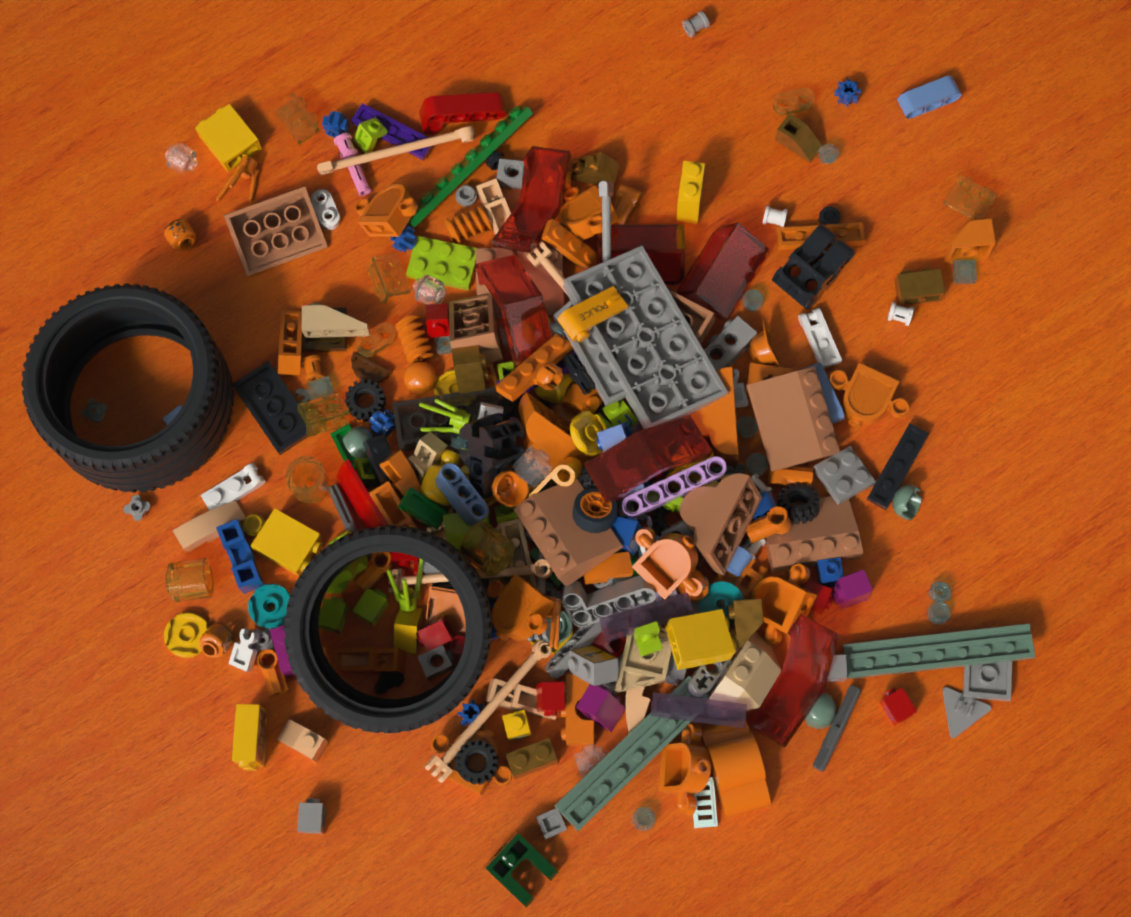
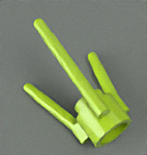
[419,398,471,434]
[387,559,424,612]

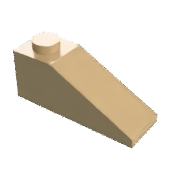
[302,303,370,338]

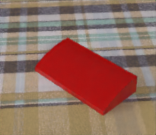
[337,459,388,528]

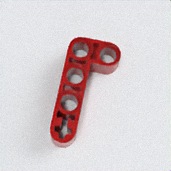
[419,92,506,134]

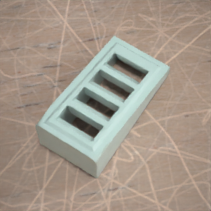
[693,777,718,828]

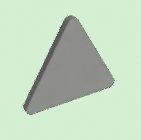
[942,687,991,738]

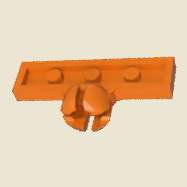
[776,222,865,261]
[496,334,574,402]

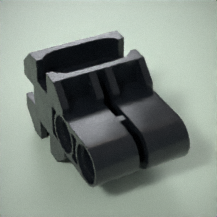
[772,223,856,310]
[459,413,525,500]

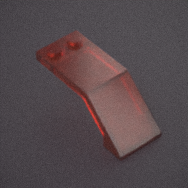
[492,146,571,253]
[475,255,552,369]
[584,415,713,504]
[747,614,839,747]

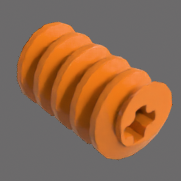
[445,206,493,243]
[395,314,434,364]

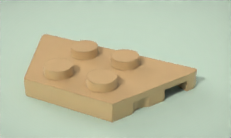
[615,608,672,693]

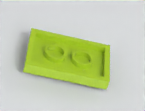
[406,236,479,291]

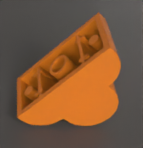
[682,367,738,465]
[518,392,601,479]
[700,715,771,819]

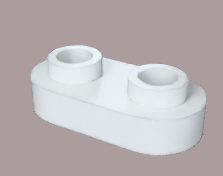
[311,189,341,230]

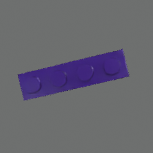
[351,103,434,161]

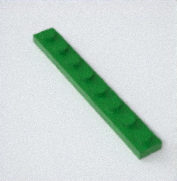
[407,106,533,227]

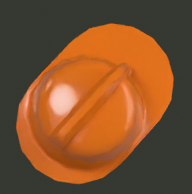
[749,318,781,367]

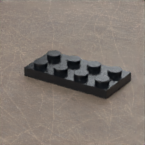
[232,361,316,455]

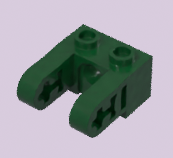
[484,832,559,908]

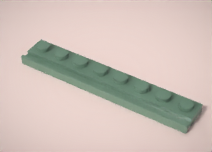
[843,624,1035,679]
[554,676,709,831]

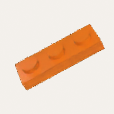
[541,219,600,271]

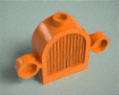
[354,183,418,237]
[557,185,619,240]
[829,363,909,428]
[632,527,705,600]
[751,564,817,646]
[487,573,556,642]
[659,724,711,815]
[431,727,512,796]

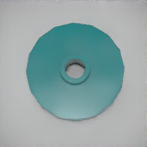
[699,581,744,626]
[248,584,291,629]

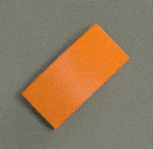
[583,552,634,584]

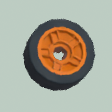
[572,488,618,533]

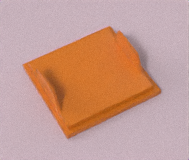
[425,586,466,636]

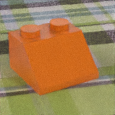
[944,217,996,264]

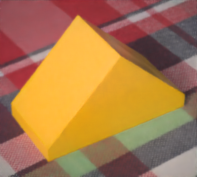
[394,608,423,654]

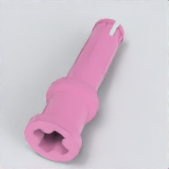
[333,133,371,196]

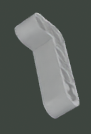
[562,575,656,627]

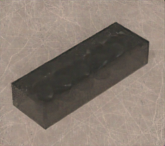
[392,386,525,452]

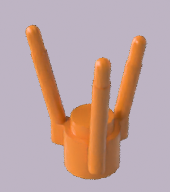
[216,156,260,201]
[547,596,562,649]

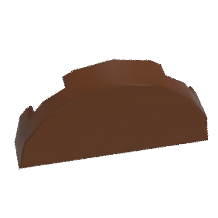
[351,352,392,383]

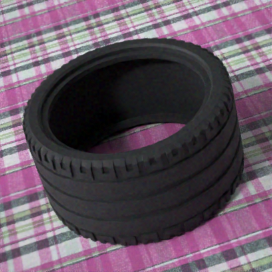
[22,283,234,493]
[284,525,492,733]

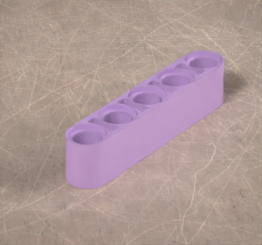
[622,457,726,518]

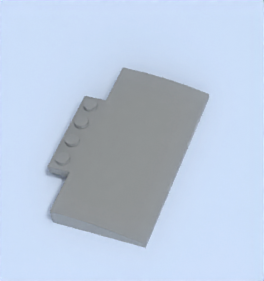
[563,246,728,435]

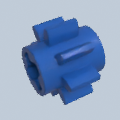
[834,79,862,107]
[322,111,349,138]
[390,225,417,252]
[369,409,397,437]
[458,699,485,727]

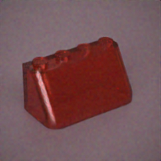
[677,223,769,320]
[598,224,685,285]

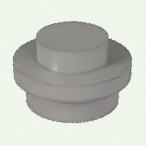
[456,185,477,207]

